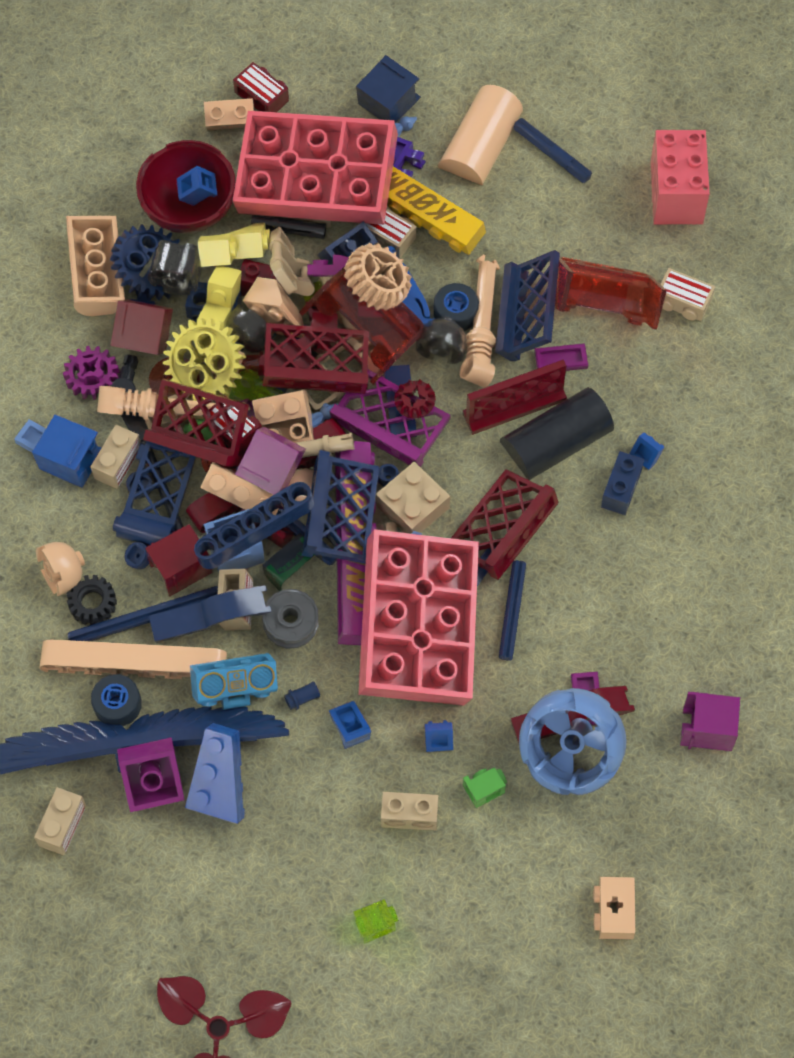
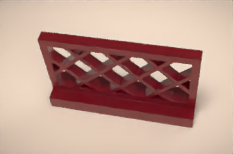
[262,323,369,394]
[462,359,567,435]
[143,379,249,466]
[450,469,559,580]

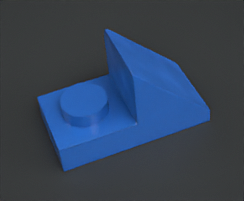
[329,701,371,749]

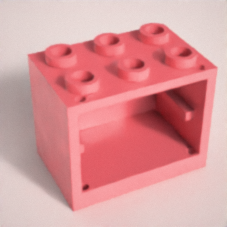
[651,130,710,225]

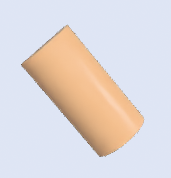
[438,85,523,185]
[66,216,125,317]

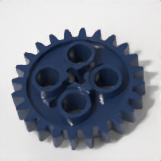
[110,224,191,301]

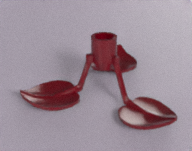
[157,976,292,1058]

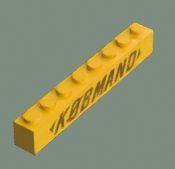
[387,166,486,255]

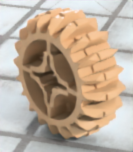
[344,243,412,311]

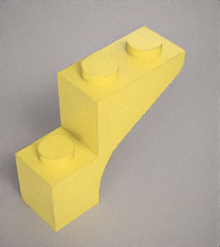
[198,223,270,267]
[195,265,242,362]

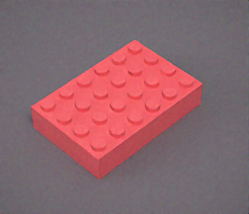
[233,111,398,225]
[358,529,479,706]

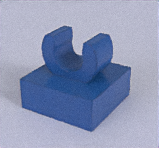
[629,432,664,470]
[424,720,453,752]

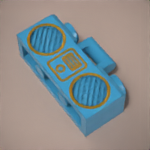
[190,653,278,710]

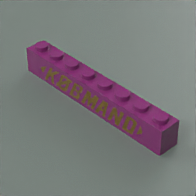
[335,441,376,645]

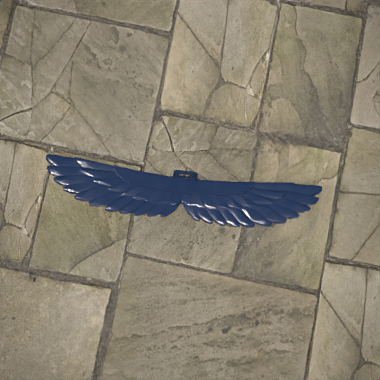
[0,706,289,775]

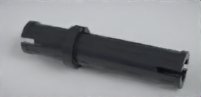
[251,215,327,239]

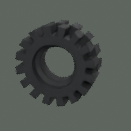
[67,575,117,625]

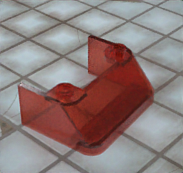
[555,256,667,330]
[299,265,425,384]

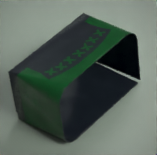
[262,533,323,591]

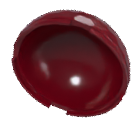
[136,140,236,234]

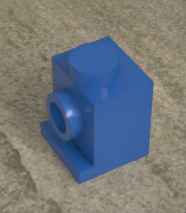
[177,166,217,206]

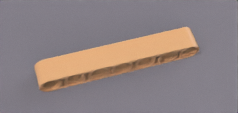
[39,640,227,679]

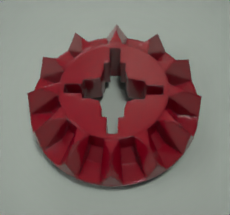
[394,379,436,419]

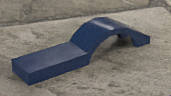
[149,585,272,643]

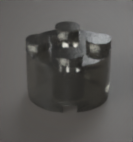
[148,240,203,296]

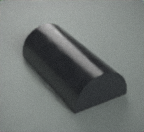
[500,387,614,480]

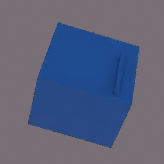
[32,415,101,488]

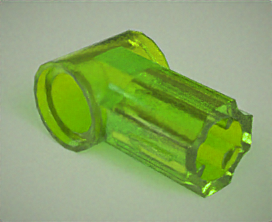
[232,369,285,401]

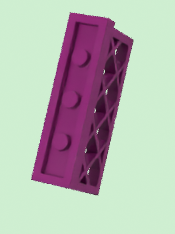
[329,369,451,467]

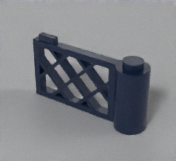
[113,441,197,546]

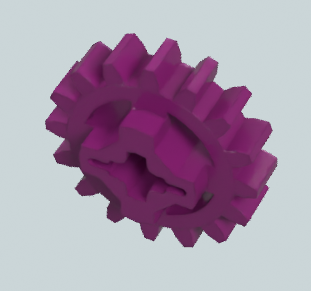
[63,346,119,400]

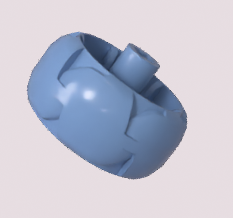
[519,688,627,795]

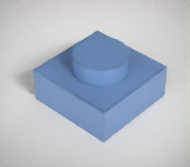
[14,419,46,452]

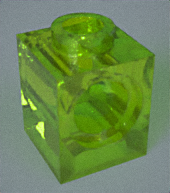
[353,899,399,944]

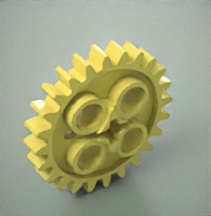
[163,318,246,401]

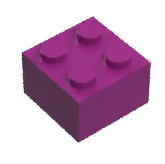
[117,737,185,812]

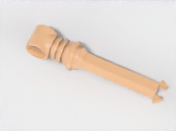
[460,254,499,388]
[97,386,250,421]

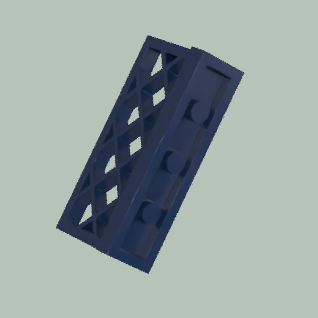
[495,250,560,361]
[302,450,379,564]

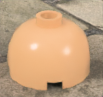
[36,542,85,596]

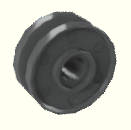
[263,589,319,649]

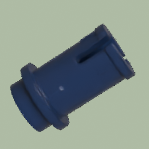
[284,681,320,710]

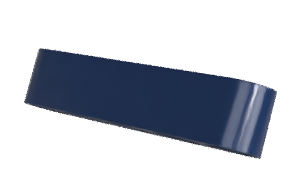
[194,482,314,569]

